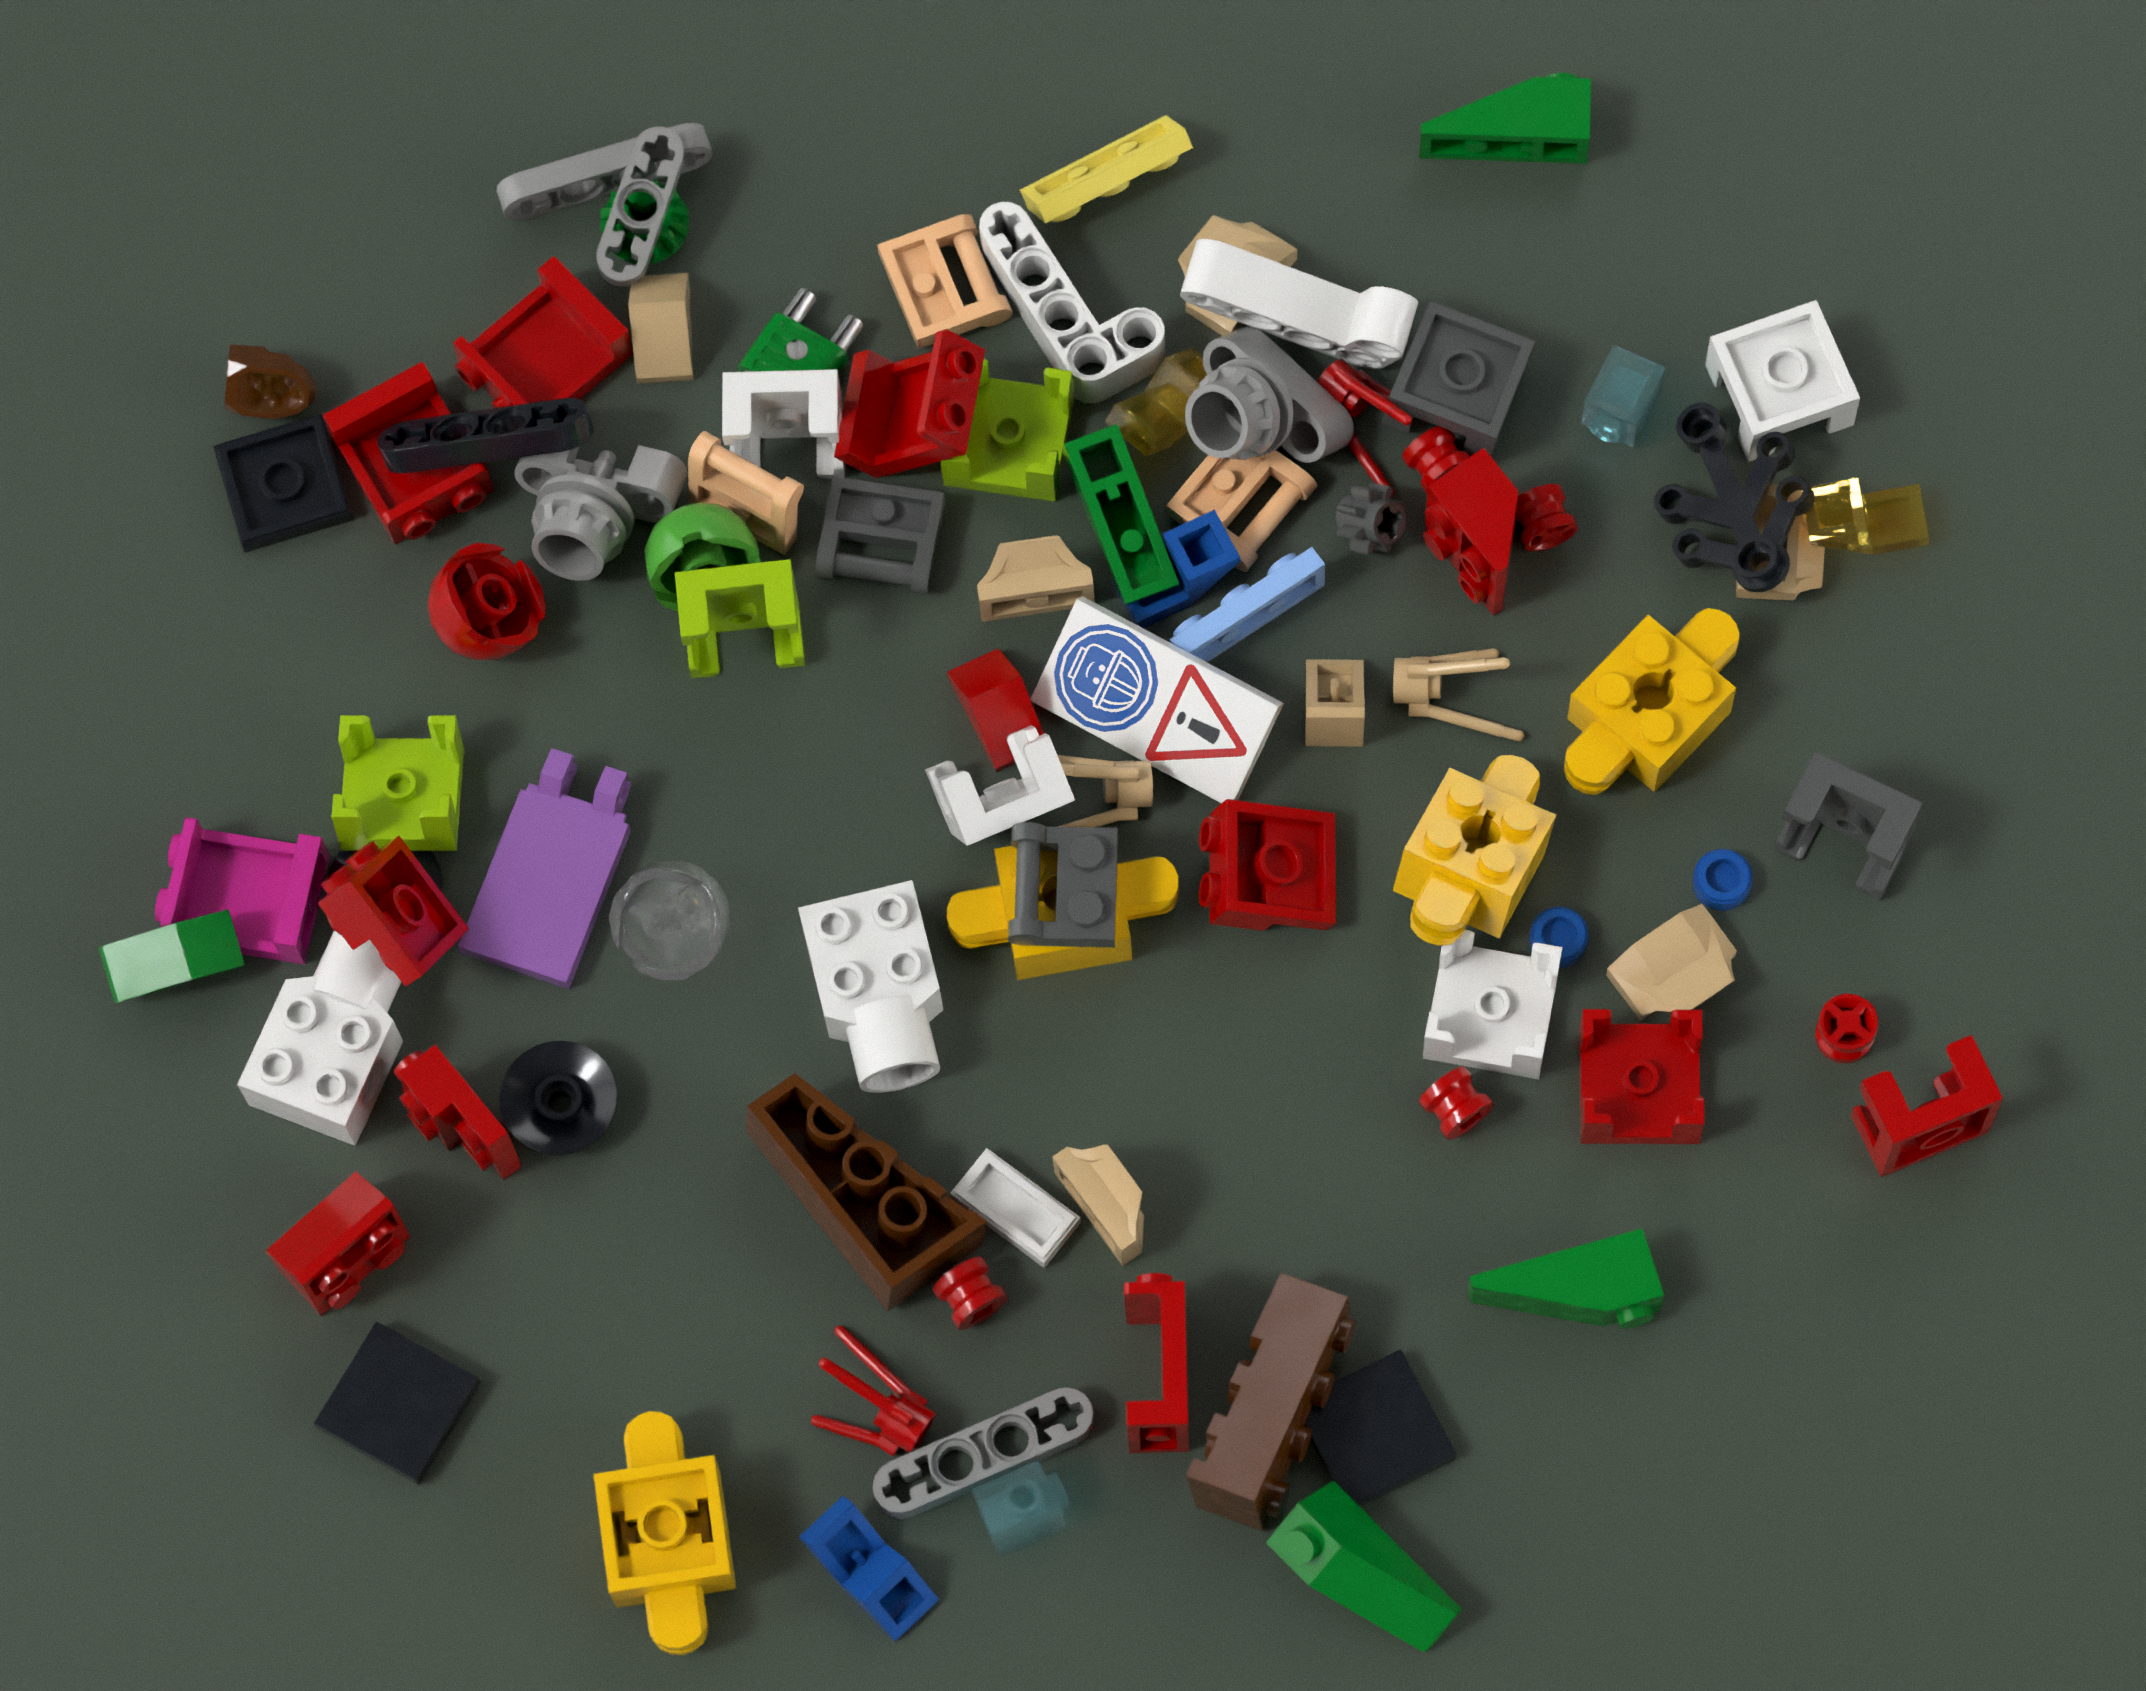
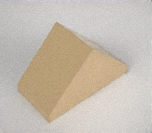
[628,273,694,384]
[1305,659,1365,747]

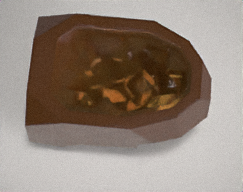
[224,344,316,419]

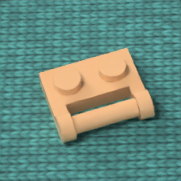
[878,214,1013,349]
[688,431,804,556]
[1166,450,1317,572]

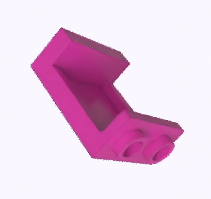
[155,817,330,965]

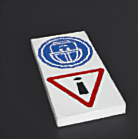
[1030,596,1284,803]

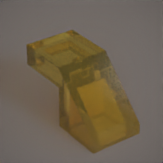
[1105,347,1207,457]
[1801,478,1930,555]

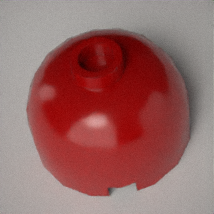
[427,543,546,661]

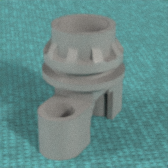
[1185,327,1354,463]
[514,445,688,581]

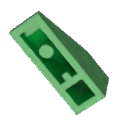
[1419,72,1591,164]
[1062,424,1179,606]
[1467,1228,1664,1329]
[1266,1480,1462,1653]

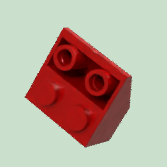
[1423,448,1518,616]
[265,1171,410,1316]

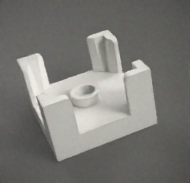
[1705,300,1860,462]
[722,370,845,479]
[925,725,1075,846]
[1423,930,1562,1080]

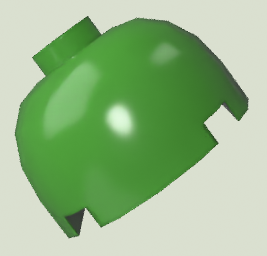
[645,503,761,612]

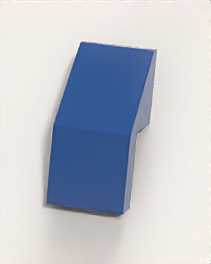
[1112,510,1240,628]
[799,1496,939,1641]

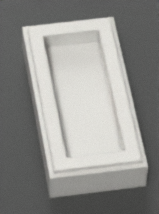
[950,1148,1081,1269]

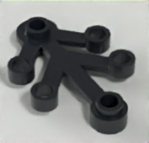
[1654,402,1815,593]

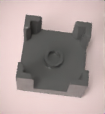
[1382,300,1535,456]
[1774,752,1923,901]

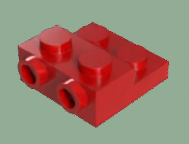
[1199,799,1336,931]
[318,836,469,987]
[394,1045,522,1180]

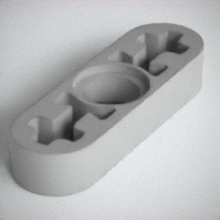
[597,126,684,287]

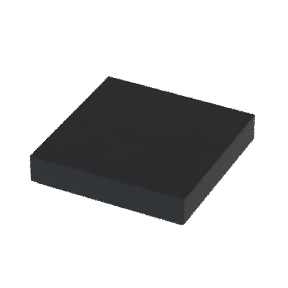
[213,413,354,553]
[314,1321,481,1485]
[1305,1349,1456,1506]

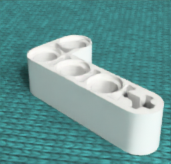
[979,202,1165,404]
[1180,239,1418,369]

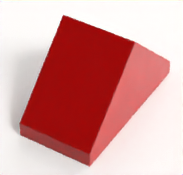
[947,648,1044,773]

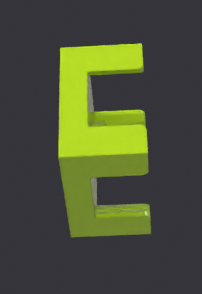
[940,359,1074,502]
[675,559,806,679]
[331,715,464,851]

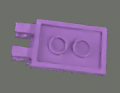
[458,748,632,989]

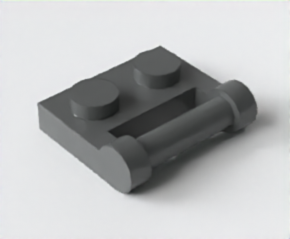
[815,476,946,594]
[1008,822,1118,947]

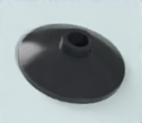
[499,1041,618,1156]

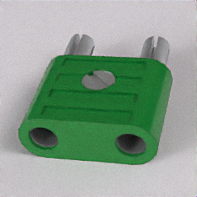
[737,288,863,375]

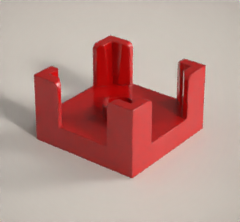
[1579,1009,1705,1144]
[1851,1035,2003,1177]

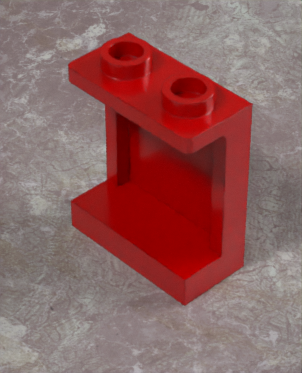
[452,256,634,408]
[834,329,986,478]
[323,361,494,545]
[1124,1273,1189,1454]

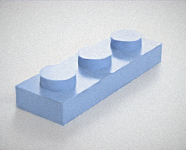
[1170,547,1325,662]

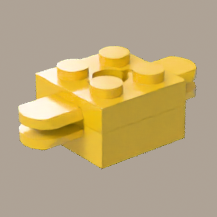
[1564,608,1740,795]
[1393,755,1556,946]
[947,846,1179,980]
[593,1411,737,1655]

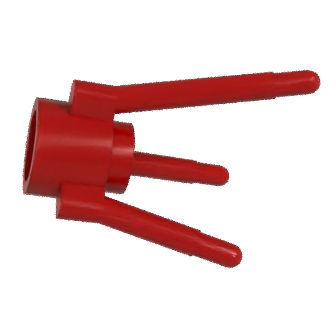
[1317,359,1427,497]
[811,1325,936,1457]

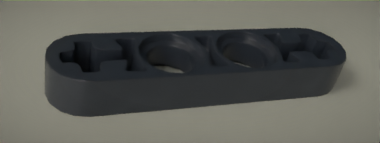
[377,398,594,473]

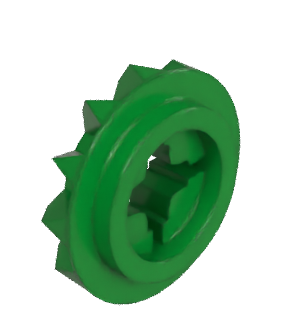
[600,179,689,264]

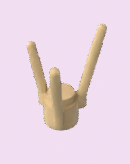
[1393,648,1525,742]
[1057,755,1153,827]

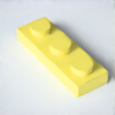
[1020,115,1193,224]

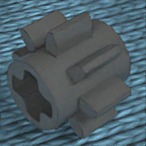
[1336,482,1406,555]

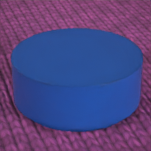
[1692,849,1753,911]
[1529,907,1589,969]

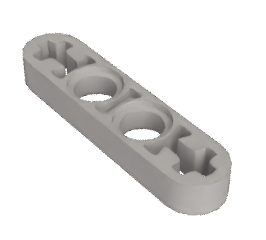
[496,123,713,220]
[873,1387,1094,1520]

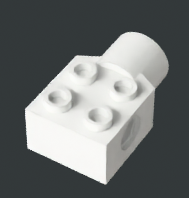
[798,880,943,1093]
[237,930,403,1146]

